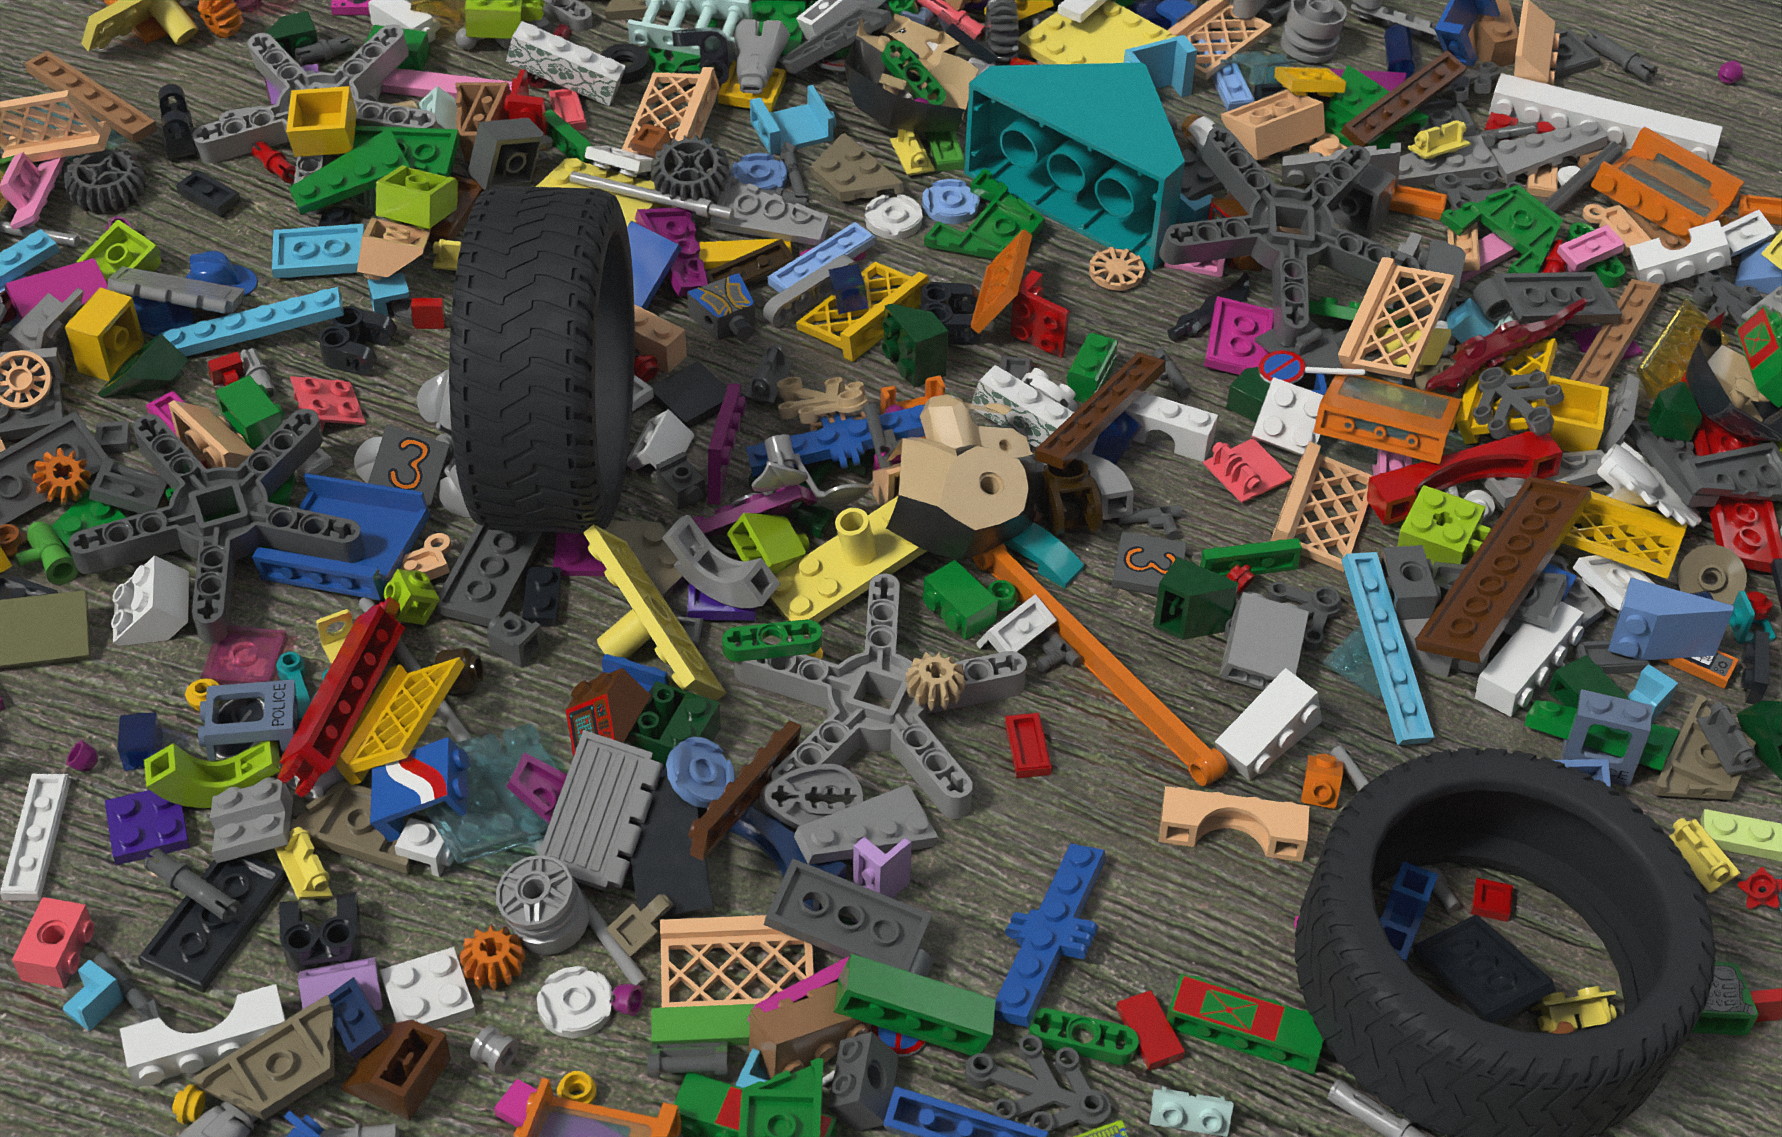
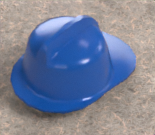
[186,251,257,296]
[130,295,194,336]

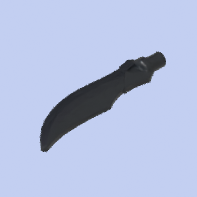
[1167,272,1250,340]

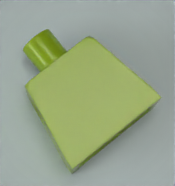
[727,513,809,576]

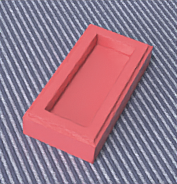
[549,88,587,131]

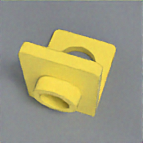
[316,609,353,665]

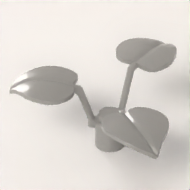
[354,369,471,518]
[730,434,874,508]

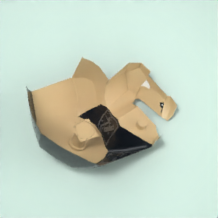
[1685,312,1782,442]

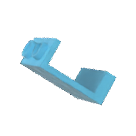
[1122,35,1197,98]
[750,85,837,155]

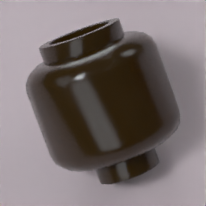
[430,648,484,695]

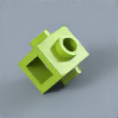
[383,569,440,625]

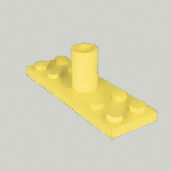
[81,0,198,52]
[768,495,927,623]
[583,524,726,701]

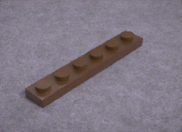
[1341,50,1467,147]
[1035,352,1166,469]
[689,720,802,860]

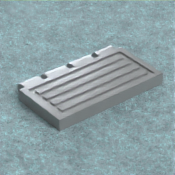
[107,266,245,313]
[538,730,664,891]

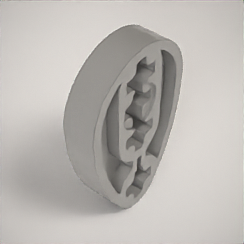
[759,764,863,829]

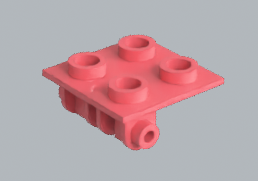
[290,376,366,432]
[1203,438,1292,503]

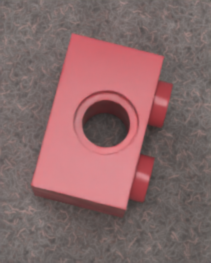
[12,897,94,988]

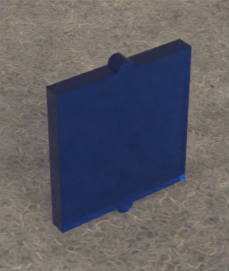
[1093,410,1142,465]

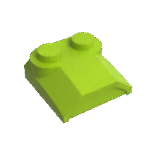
[76,219,161,285]

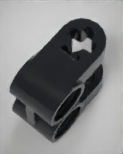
[672,27,729,89]
[158,84,198,160]
[920,282,981,345]
[318,306,397,375]
[279,892,362,973]

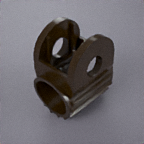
[1041,459,1103,538]

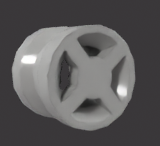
[470,1025,519,1074]

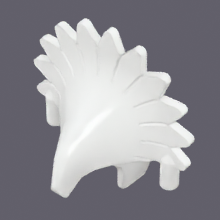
[1597,442,1702,528]

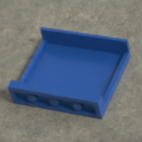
[252,473,431,600]

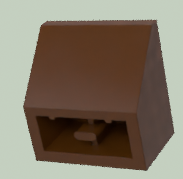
[341,1019,451,1121]

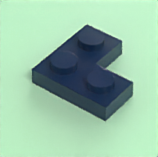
[328,977,389,1060]

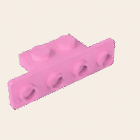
[0,152,66,230]

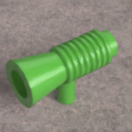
[15,521,79,585]

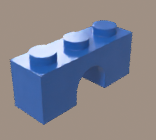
[1380,861,1438,963]

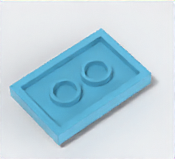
[272,224,365,278]

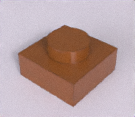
[630,123,671,157]

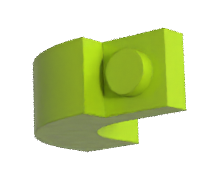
[144,740,281,808]

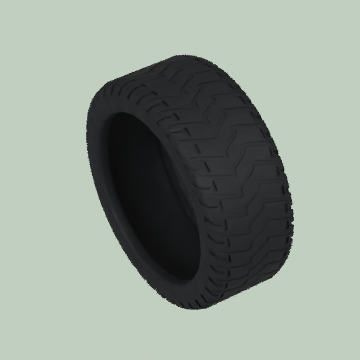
[449,185,635,534]
[1295,747,1716,1137]

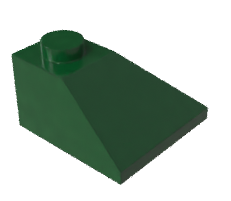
[97,334,189,398]

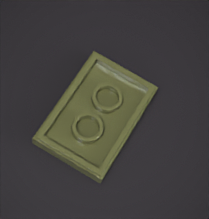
[0,590,91,669]

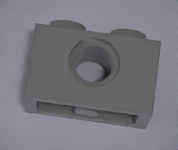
[1379,545,1441,620]
[828,1032,899,1131]

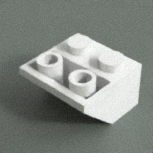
[111,556,189,646]

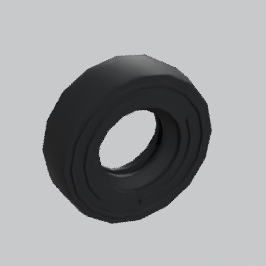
[601,43,649,84]

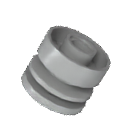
[1281,0,1347,63]
[496,855,589,955]

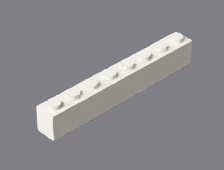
[1489,73,1722,163]

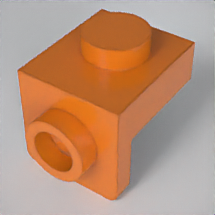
[1301,754,1343,809]

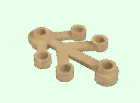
[777,377,868,424]

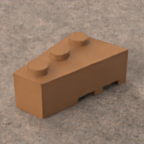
[1468,0,1518,67]
[455,82,511,163]
[749,981,871,1080]

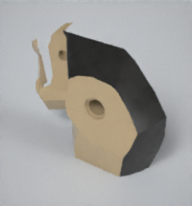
[844,14,978,132]
[886,394,1036,560]

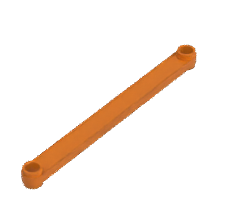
[972,543,1228,786]

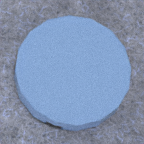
[922,179,980,224]

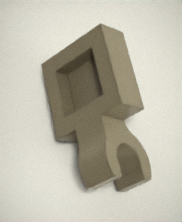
[606,894,674,957]

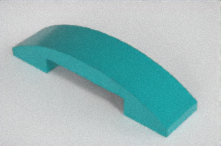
[1004,522,1084,588]

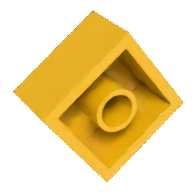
[65,287,144,381]

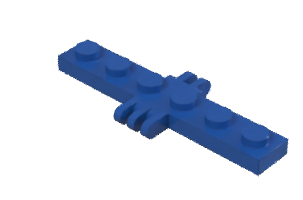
[746,405,925,477]
[994,843,1106,1027]

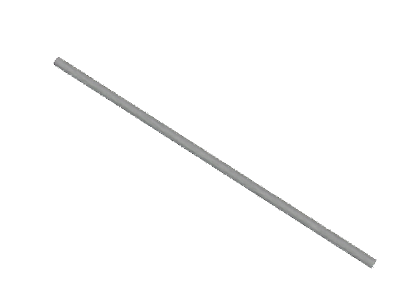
[359,597,648,989]

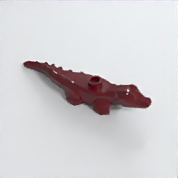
[1426,298,1588,393]

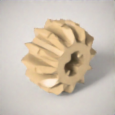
[906,651,965,711]

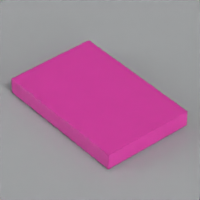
[5,258,108,320]
[1204,296,1274,375]

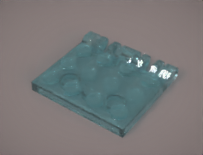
[424,723,559,864]

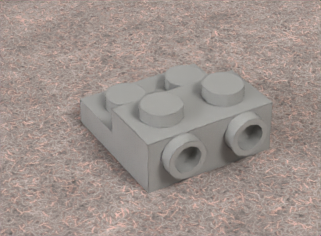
[210,778,293,863]

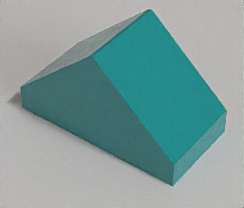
[964,62,1185,271]

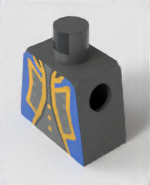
[688,273,755,341]

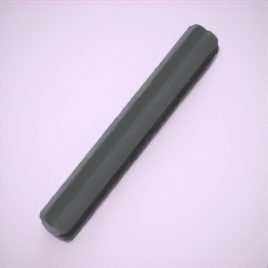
[1543,142,1623,214]

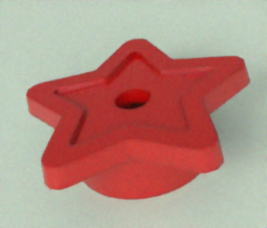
[1737,867,1782,910]

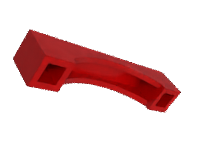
[1367,431,1563,526]

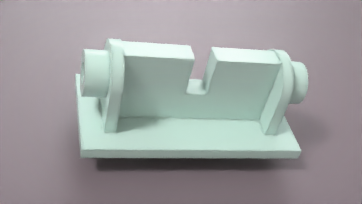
[1149,1086,1233,1137]

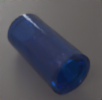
[1384,25,1415,79]

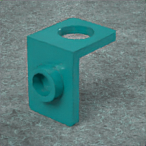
[1729,591,1776,644]

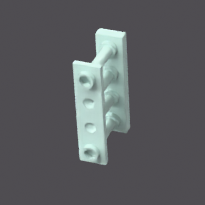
[627,0,752,61]

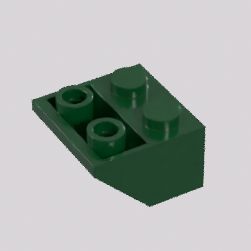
[881,303,948,388]
[1153,557,1239,640]
[627,681,721,769]

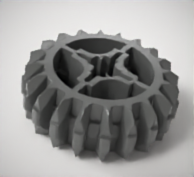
[985,0,1019,66]
[651,135,730,201]
[64,147,146,214]

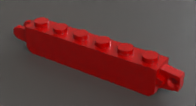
[277,596,405,797]

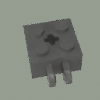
[468,118,553,190]
[1312,163,1396,239]
[1402,239,1466,322]

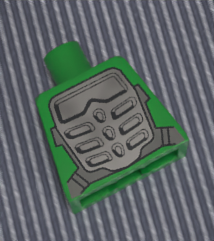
[1691,959,1758,1035]

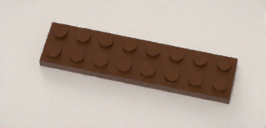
[1415,477,1592,664]

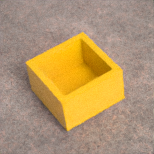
[286,86,357,157]
[1541,375,1609,452]

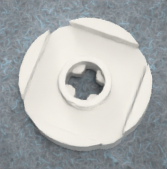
[1021,368,1078,412]

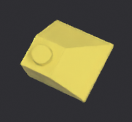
[1372,327,1451,371]

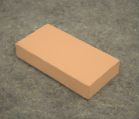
[1527,163,1558,198]

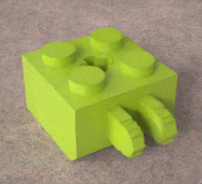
[465,0,545,39]
[376,165,458,230]
[1397,485,1492,566]

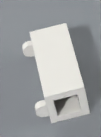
[368,0,441,43]

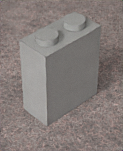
[1219,592,1309,691]

